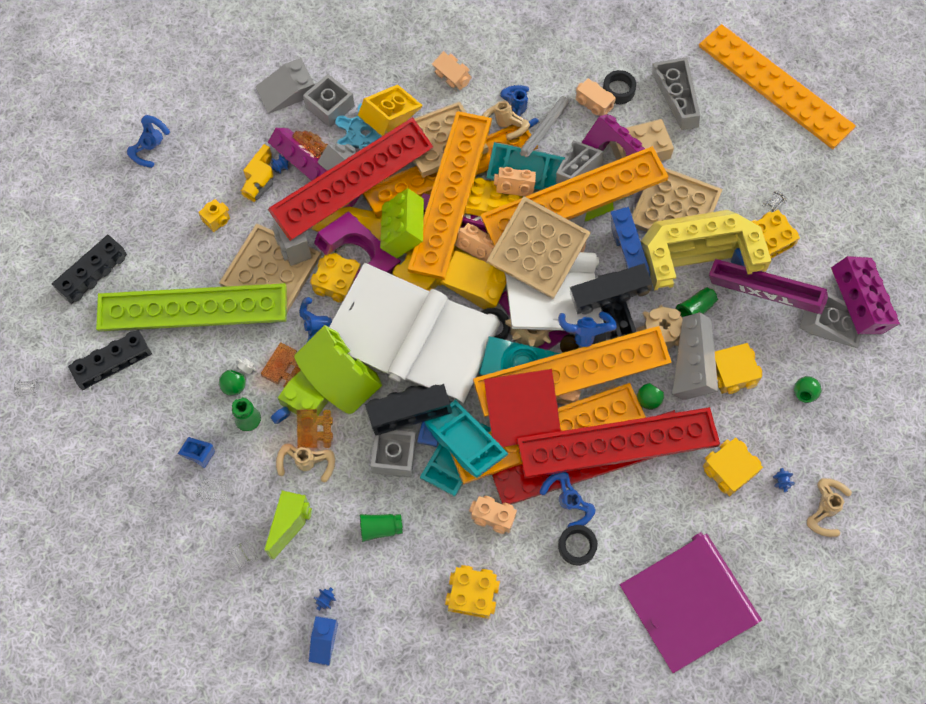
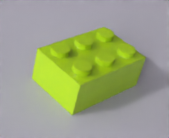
[380,188,424,258]

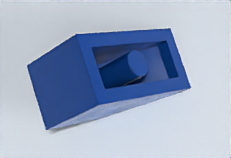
[309,616,339,666]

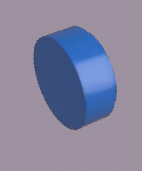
[270,407,291,424]

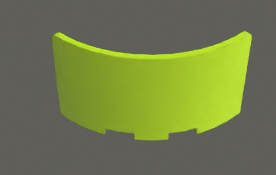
[294,325,382,414]

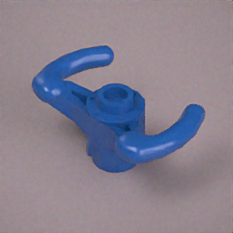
[501,85,539,128]
[127,115,170,168]
[299,297,332,342]
[558,311,617,347]
[539,472,596,527]

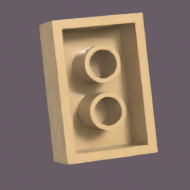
[610,119,674,161]

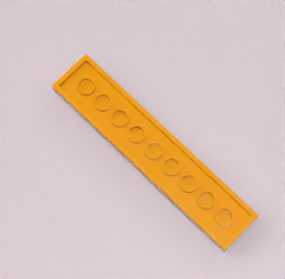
[699,24,856,149]
[408,111,492,280]
[363,125,538,218]
[480,146,669,247]
[473,326,672,417]
[450,383,646,485]

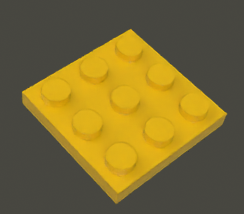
[465,178,523,216]

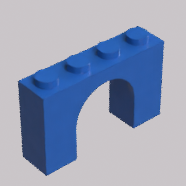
[611,207,650,276]

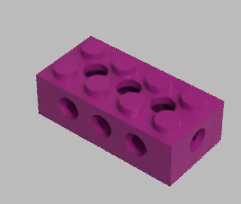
[831,256,900,334]

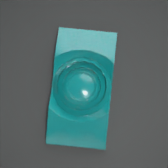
[486,142,565,190]
[479,336,561,375]
[425,400,508,478]
[420,420,491,497]

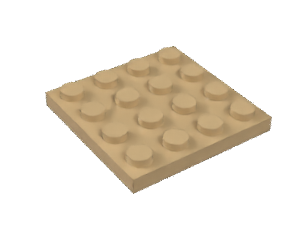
[414,102,489,177]
[632,167,723,232]
[486,196,591,299]
[219,223,322,313]

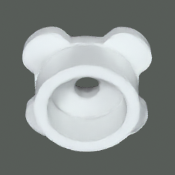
[237,358,257,375]

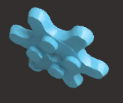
[335,103,382,150]

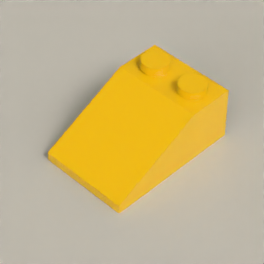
[358,84,423,136]
[440,251,506,309]

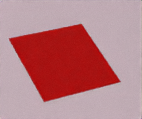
[484,369,561,447]

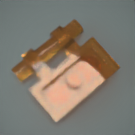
[292,130,328,158]
[261,342,301,388]
[297,409,333,448]

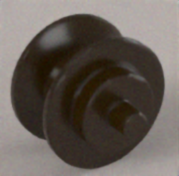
[560,334,580,353]

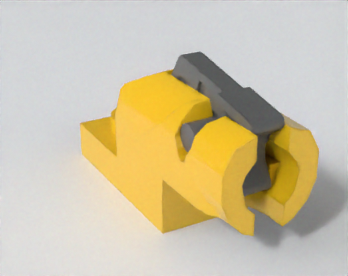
[240,144,274,203]

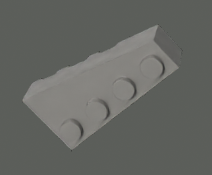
[652,57,700,130]
[672,312,718,400]

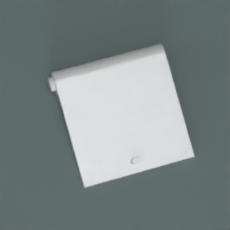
[505,252,604,330]
[329,263,448,382]
[406,300,500,405]

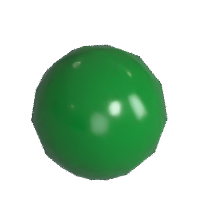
[219,370,246,396]
[794,376,822,403]
[637,383,664,410]

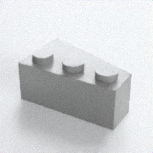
[556,140,603,184]

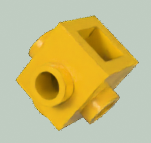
[198,199,230,232]

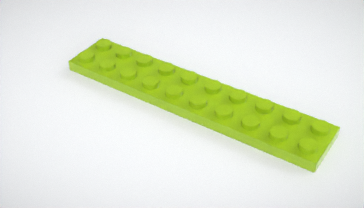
[96,283,287,332]

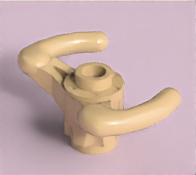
[482,101,530,140]
[276,444,335,482]
[807,478,852,537]

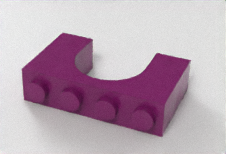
[581,114,645,196]
[314,211,401,281]

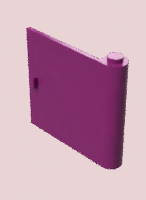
[619,532,763,673]

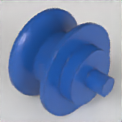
[271,154,289,174]
[773,468,795,492]
[314,587,336,611]

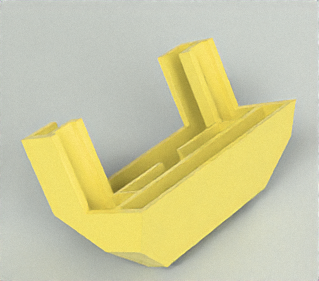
[640,210,771,290]

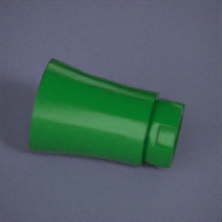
[676,287,718,319]
[232,397,261,431]
[360,514,403,542]

